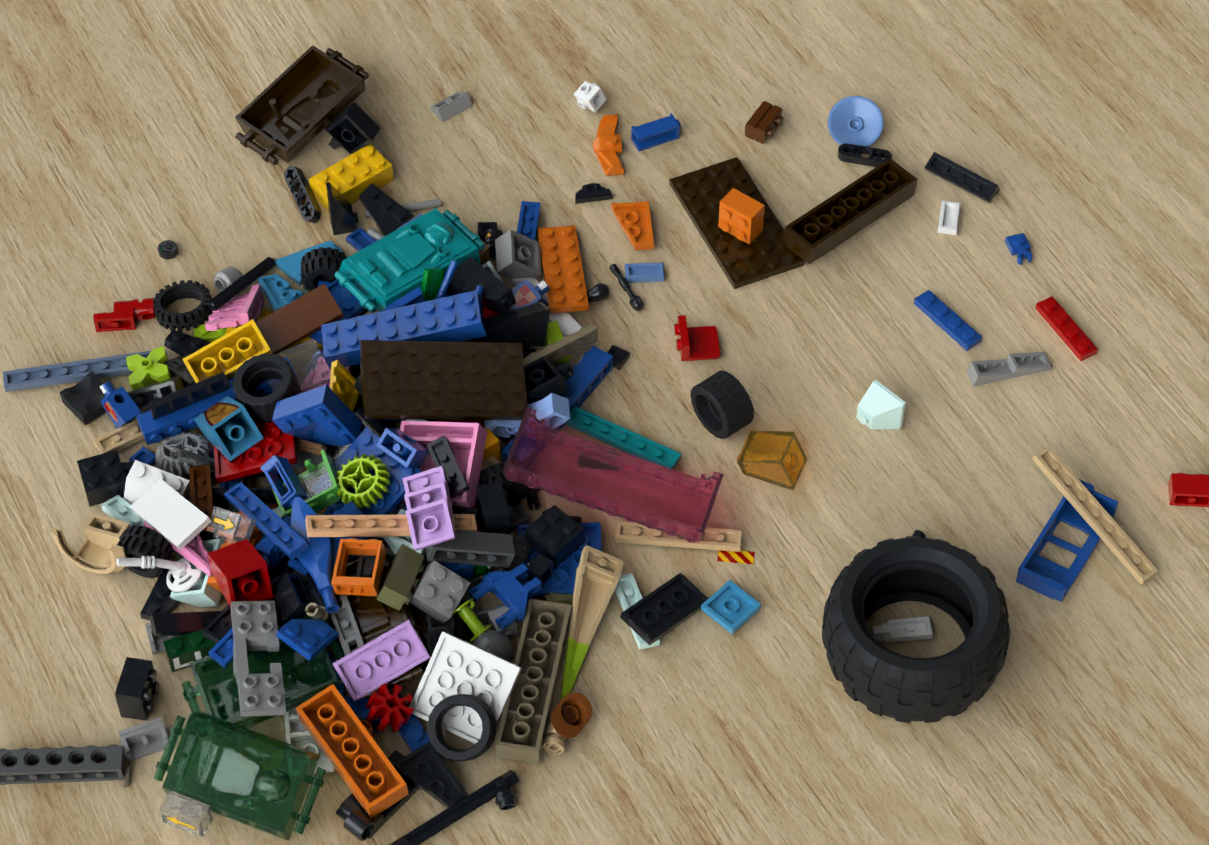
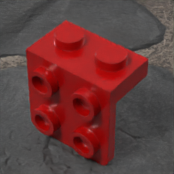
[674,315,720,361]

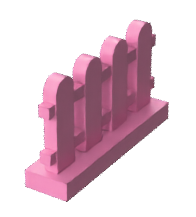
[205,284,265,331]

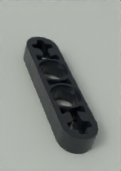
[284,166,321,223]

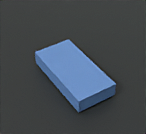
[625,262,664,283]

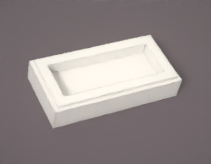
[937,200,961,235]

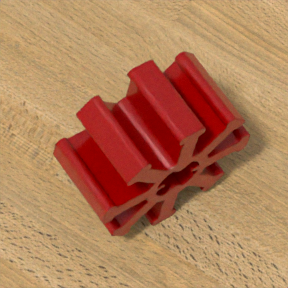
[366,684,414,733]

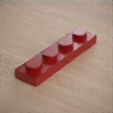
[1035,296,1098,361]

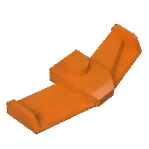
[593,114,624,176]

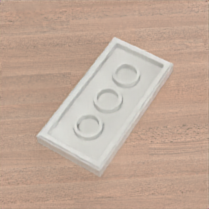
[130,479,212,550]

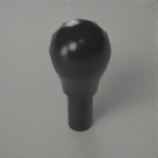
[587,283,610,302]

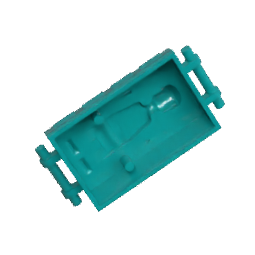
[334,208,485,313]

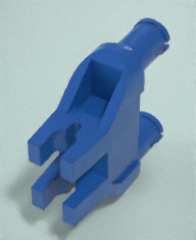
[468,563,542,631]

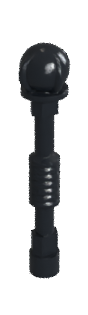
[609,264,644,311]

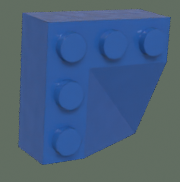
[272,384,362,447]

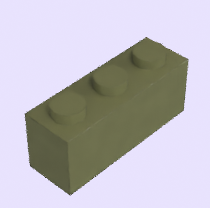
[376,545,425,611]

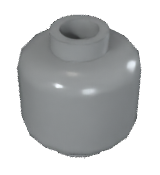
[214,266,243,292]

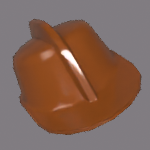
[551,692,592,738]

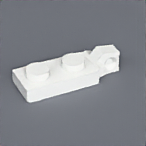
[871,617,933,642]

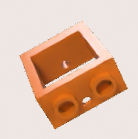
[331,538,386,596]

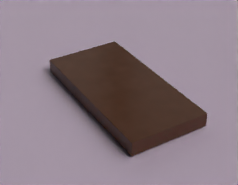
[255,283,344,355]

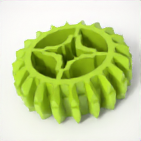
[336,453,391,510]

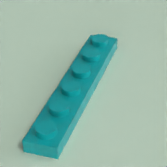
[565,406,681,473]

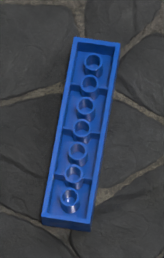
[321,290,487,370]

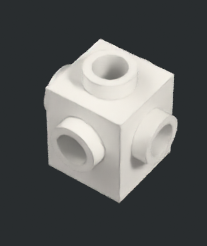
[574,81,607,113]

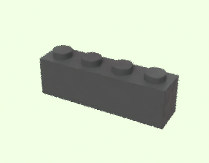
[426,530,515,568]

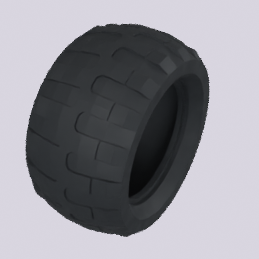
[822,536,1010,723]

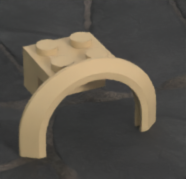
[50,513,131,574]

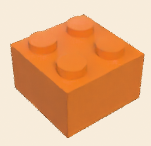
[718,188,765,245]

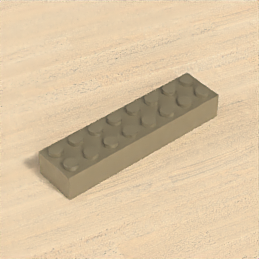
[495,599,572,765]

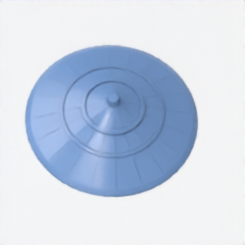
[828,96,883,147]

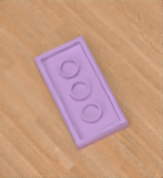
[333,619,431,702]

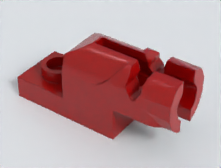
[93,298,156,332]

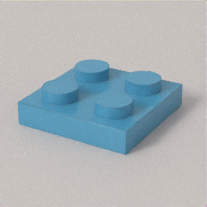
[701,580,761,634]

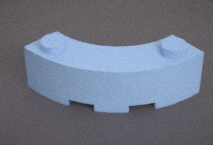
[484,393,570,438]

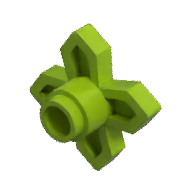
[126,346,171,390]

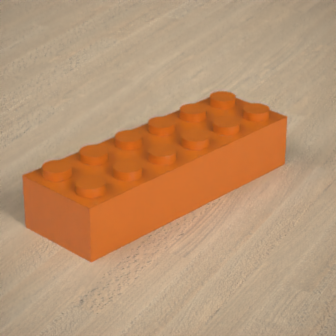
[296,684,409,819]

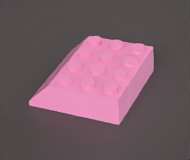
[400,421,487,508]

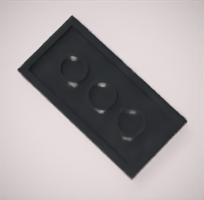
[620,573,708,646]

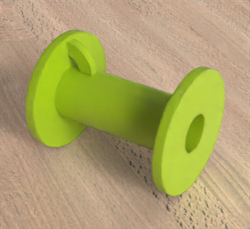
[451,598,493,642]

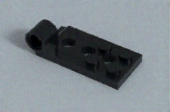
[336,750,420,841]

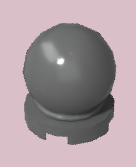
[473,630,513,662]

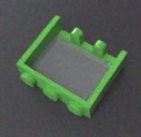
[272,449,341,517]

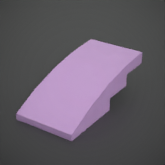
[402,466,456,551]

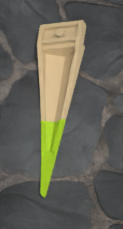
[560,545,624,701]

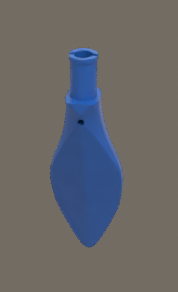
[291,497,339,613]

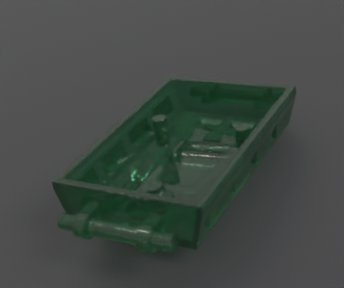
[182,615,345,740]
[153,711,326,841]

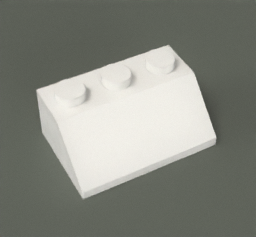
[123,460,191,505]

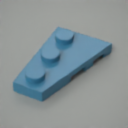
[274,240,343,286]
[258,274,303,312]

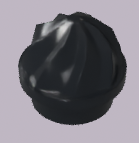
[495,788,517,810]

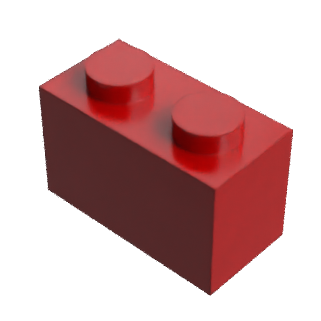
[1168,473,1209,507]

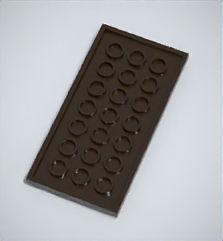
[669,157,804,289]
[360,340,528,420]

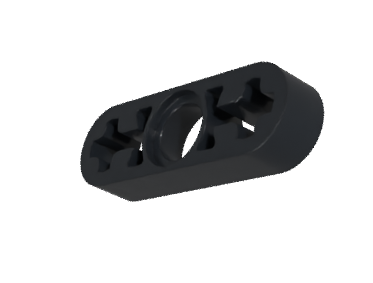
[838,143,892,167]

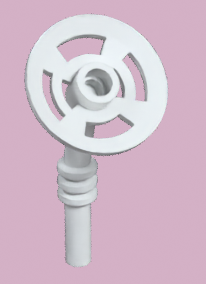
[116,556,203,592]

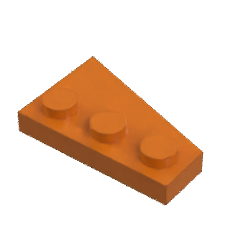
[611,201,654,250]

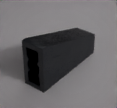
[443,257,516,314]
[471,302,550,347]

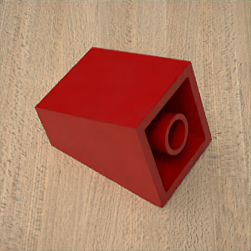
[207,539,274,606]

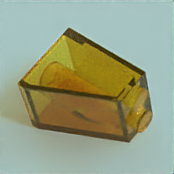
[737,431,807,490]

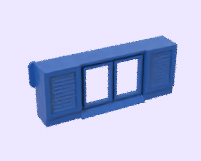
[1016,479,1118,602]

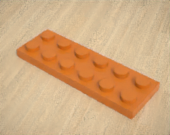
[537,225,589,314]

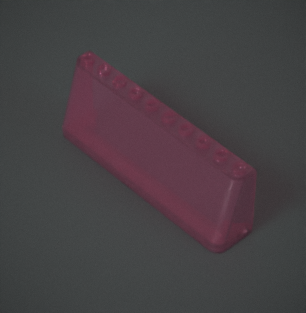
[503,407,724,543]

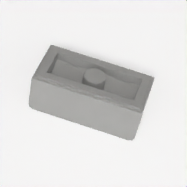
[430,92,472,121]

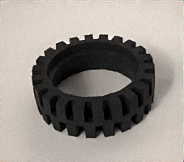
[153,280,212,331]

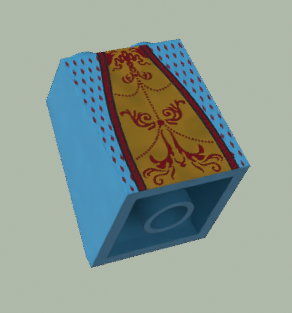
[194,396,263,461]

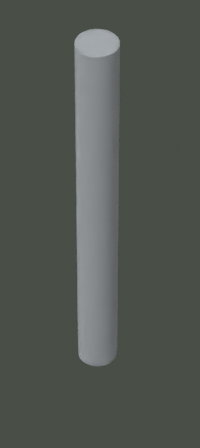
[365,199,441,218]

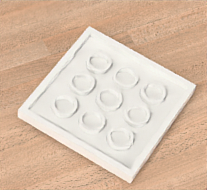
[409,631,522,744]

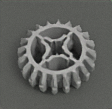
[155,431,211,477]

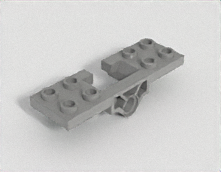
[230,601,286,716]

